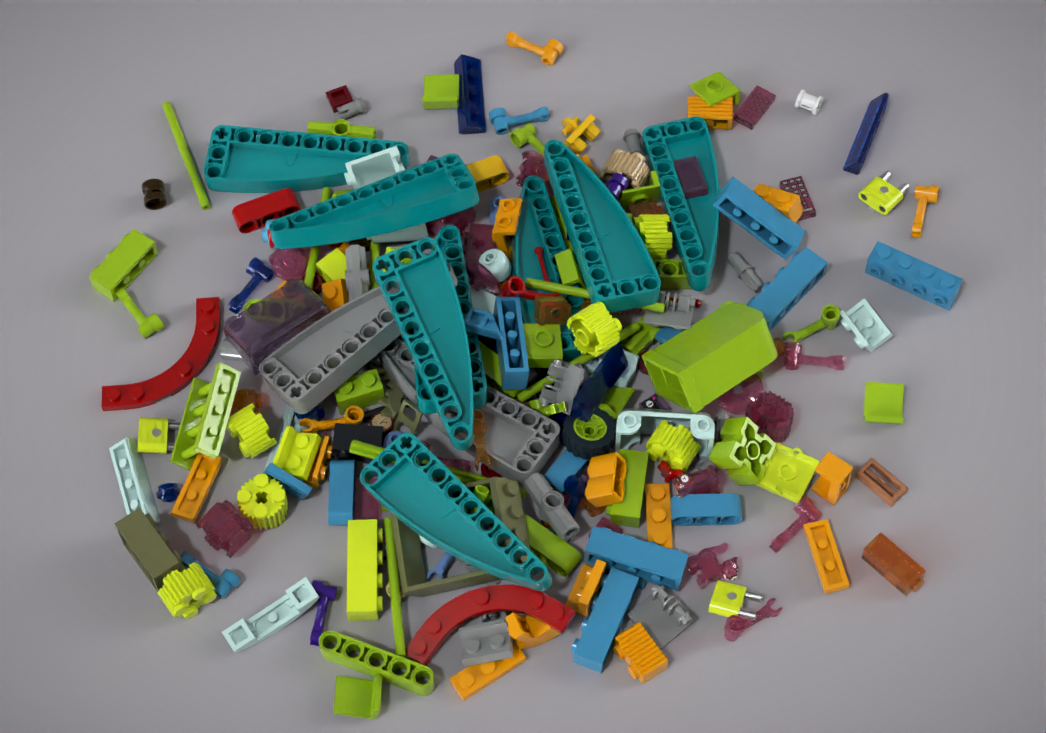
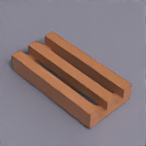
[855,458,908,507]

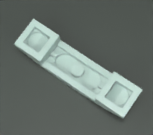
[222,577,320,653]

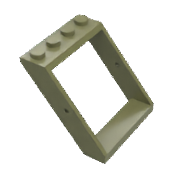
[390,477,530,597]

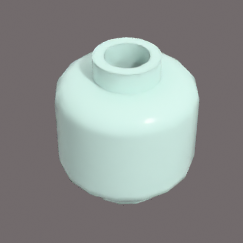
[478,249,512,283]

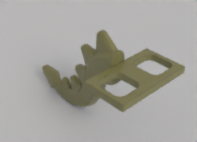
[369,364,423,435]

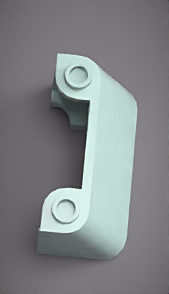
[344,146,429,243]
[615,407,715,460]

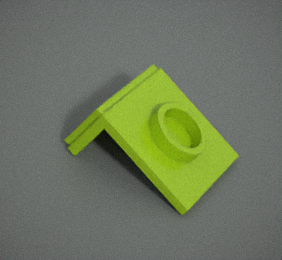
[689,72,740,107]
[422,74,459,109]
[621,171,660,210]
[554,248,587,289]
[523,323,563,368]
[863,382,904,425]
[581,387,635,420]
[333,674,382,720]

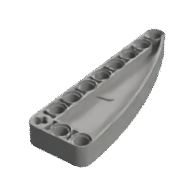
[259,262,458,414]
[378,338,560,486]

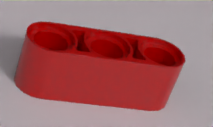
[232,188,301,233]

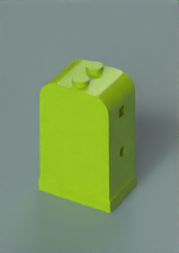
[641,303,778,414]

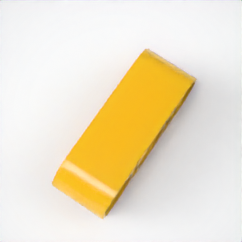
[466,155,510,193]

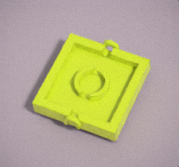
[756,442,820,504]

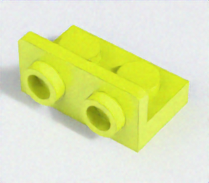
[273,426,322,481]

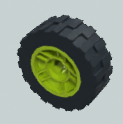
[561,406,616,460]

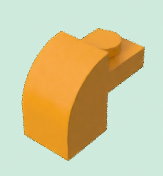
[505,612,561,649]

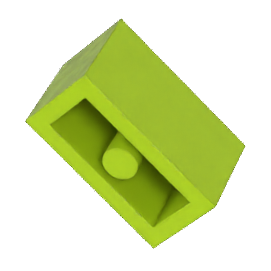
[333,369,385,415]

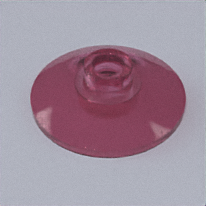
[465,259,501,296]
[717,373,763,415]

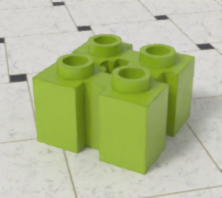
[709,417,777,486]

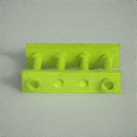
[170,362,241,471]

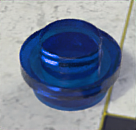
[156,483,181,502]

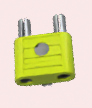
[858,171,910,215]
[137,417,181,454]
[708,580,763,620]

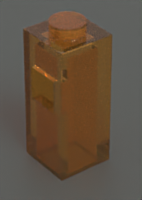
[861,532,926,596]

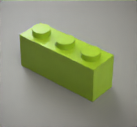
[89,228,158,302]
[606,449,649,528]

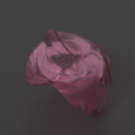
[516,150,547,187]
[269,248,309,281]

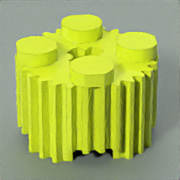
[632,214,673,259]
[567,301,622,357]
[226,403,277,459]
[645,419,702,472]
[237,474,288,530]
[157,562,217,619]

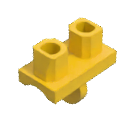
[561,114,601,155]

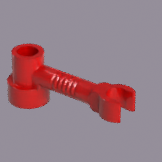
[501,276,561,310]

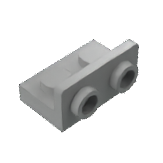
[458,619,513,667]

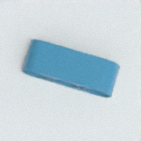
[545,433,591,495]
[328,460,356,526]
[670,494,742,526]

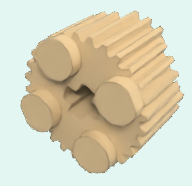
[598,148,650,200]

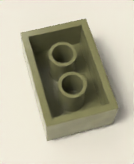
[114,507,186,592]

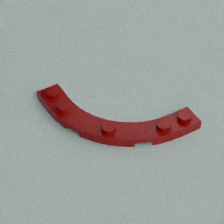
[101,297,221,411]
[405,585,576,666]

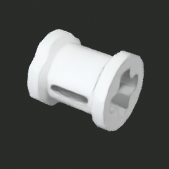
[795,89,823,116]

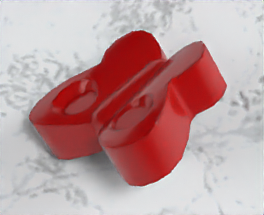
[658,461,686,485]

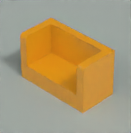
[811,451,853,506]

